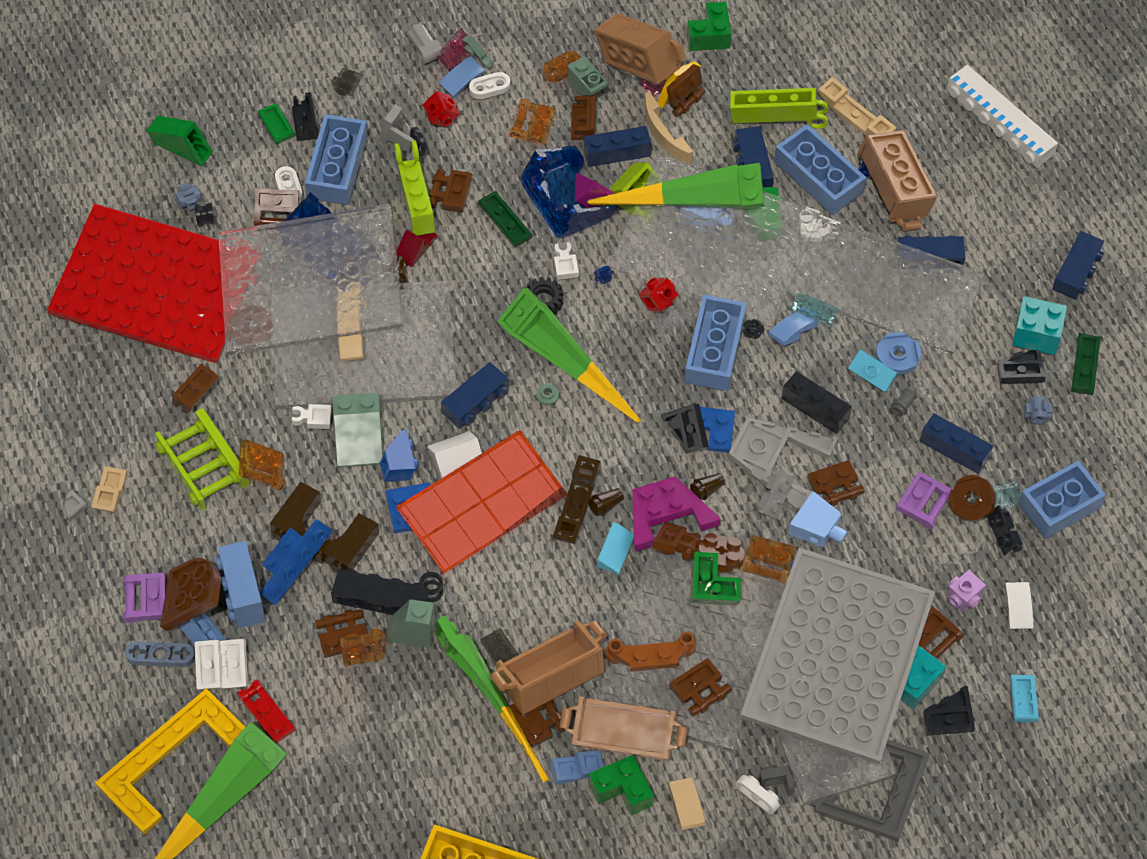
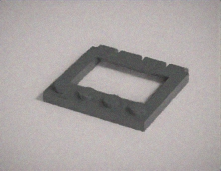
[807,740,929,842]

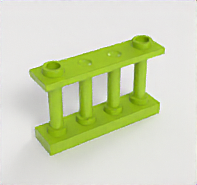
[154,408,250,511]

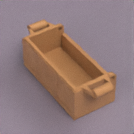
[594,13,686,84]
[857,130,937,231]
[490,620,607,714]
[559,696,688,762]

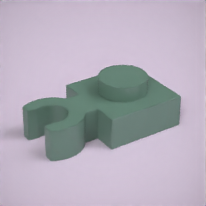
[462,35,494,69]

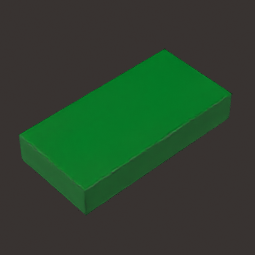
[258,103,295,144]

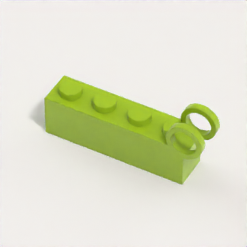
[730,88,828,129]
[394,140,435,235]

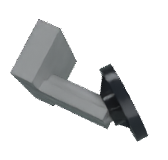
[379,104,426,157]

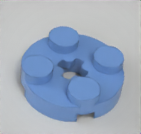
[876,332,921,375]

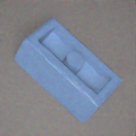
[179,613,226,645]

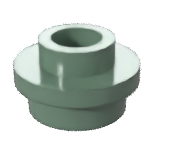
[536,384,559,405]

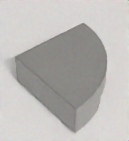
[64,490,88,521]

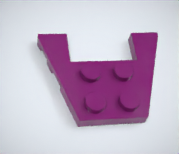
[632,476,721,551]

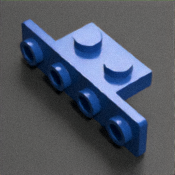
[260,519,332,605]

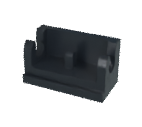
[292,92,318,142]

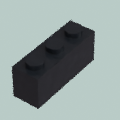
[781,371,852,434]

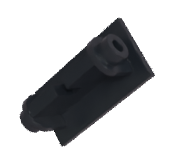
[987,505,1023,556]

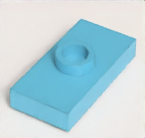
[848,350,898,392]
[1010,675,1039,722]

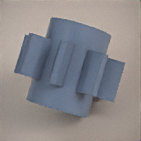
[175,183,201,211]
[1024,396,1053,424]

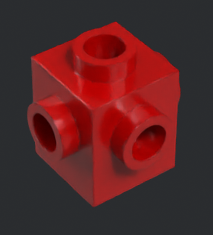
[423,91,460,127]
[638,277,678,312]

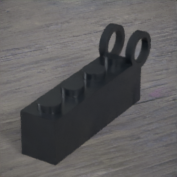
[331,569,443,615]

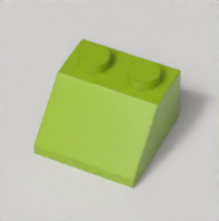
[609,162,662,223]

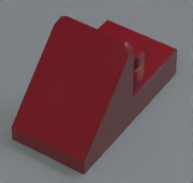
[394,230,437,268]

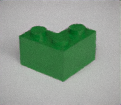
[687,1,732,51]
[690,552,741,606]
[588,754,654,816]

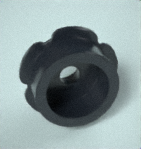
[743,319,765,339]

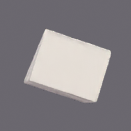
[427,431,482,479]

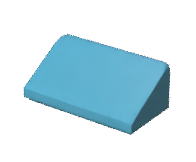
[597,522,634,574]

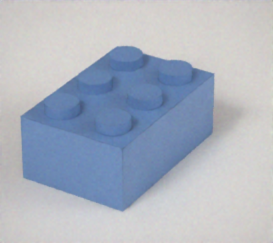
[1018,460,1106,539]
[216,540,265,628]

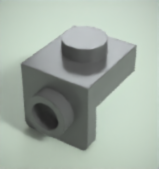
[758,765,797,797]

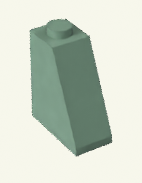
[384,600,435,648]

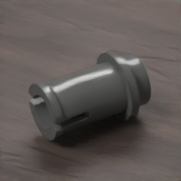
[891,388,917,417]

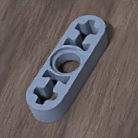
[125,642,195,667]

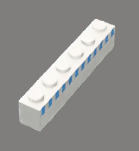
[947,65,1058,168]

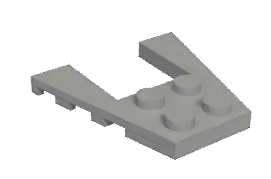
[728,417,838,511]

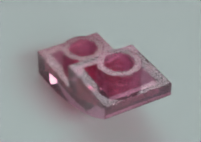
[437,28,468,72]

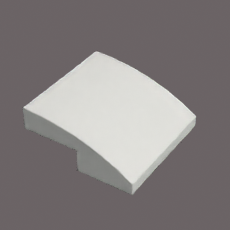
[195,639,248,690]

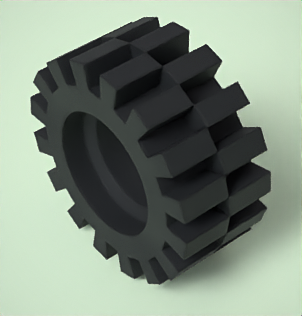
[525,277,564,315]

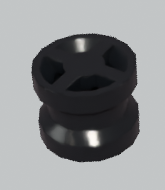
[194,202,215,226]

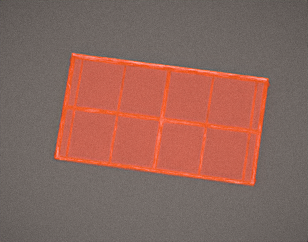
[396,430,567,574]

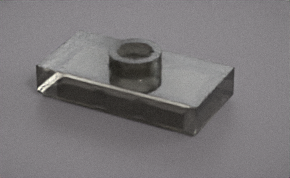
[480,628,519,665]

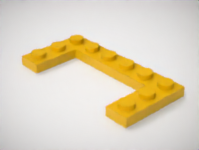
[95,688,245,835]

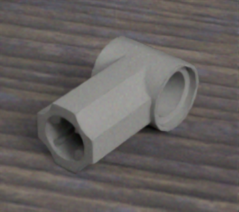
[408,24,443,65]

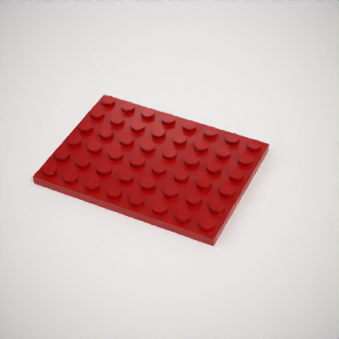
[47,203,261,363]

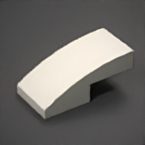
[1005,582,1033,629]

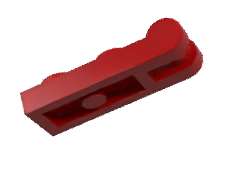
[236,679,295,744]

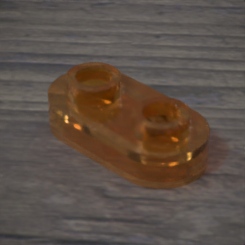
[543,51,581,82]

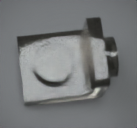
[332,68,362,96]

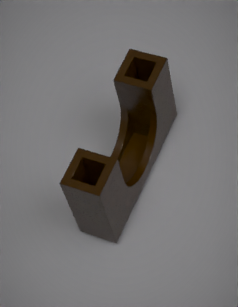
[270,481,379,573]

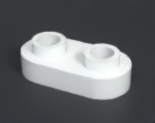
[469,72,510,99]
[275,166,303,203]
[735,775,780,814]

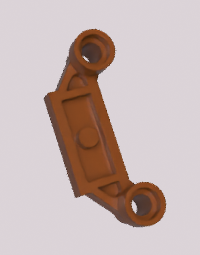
[606,632,696,672]

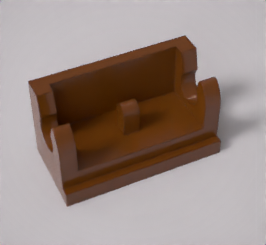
[571,95,596,140]
[172,363,219,414]

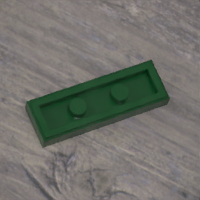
[478,191,533,248]
[1071,333,1101,396]

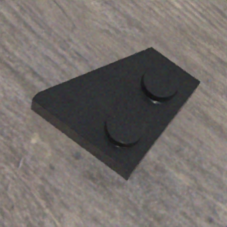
[997,350,1046,384]
[661,403,709,453]
[923,686,975,736]

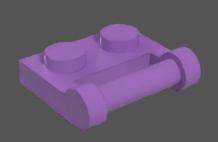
[896,472,951,529]
[123,573,166,623]

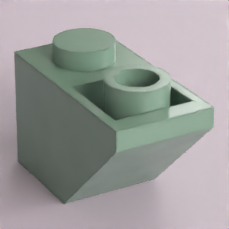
[567,56,609,95]

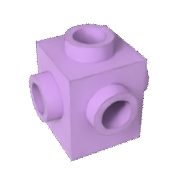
[946,570,986,612]

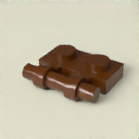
[666,64,705,117]
[428,169,472,213]
[807,460,865,506]
[652,522,701,560]
[315,609,370,658]
[669,658,732,717]
[509,699,566,748]

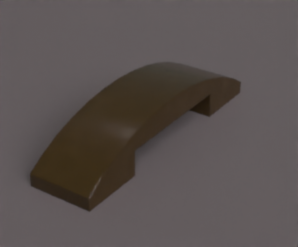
[553,455,601,544]

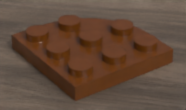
[160,558,222,631]

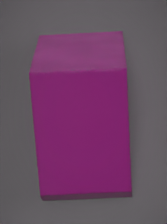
[575,173,614,210]

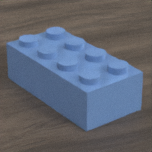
[305,114,368,205]
[774,124,866,215]
[684,294,747,391]

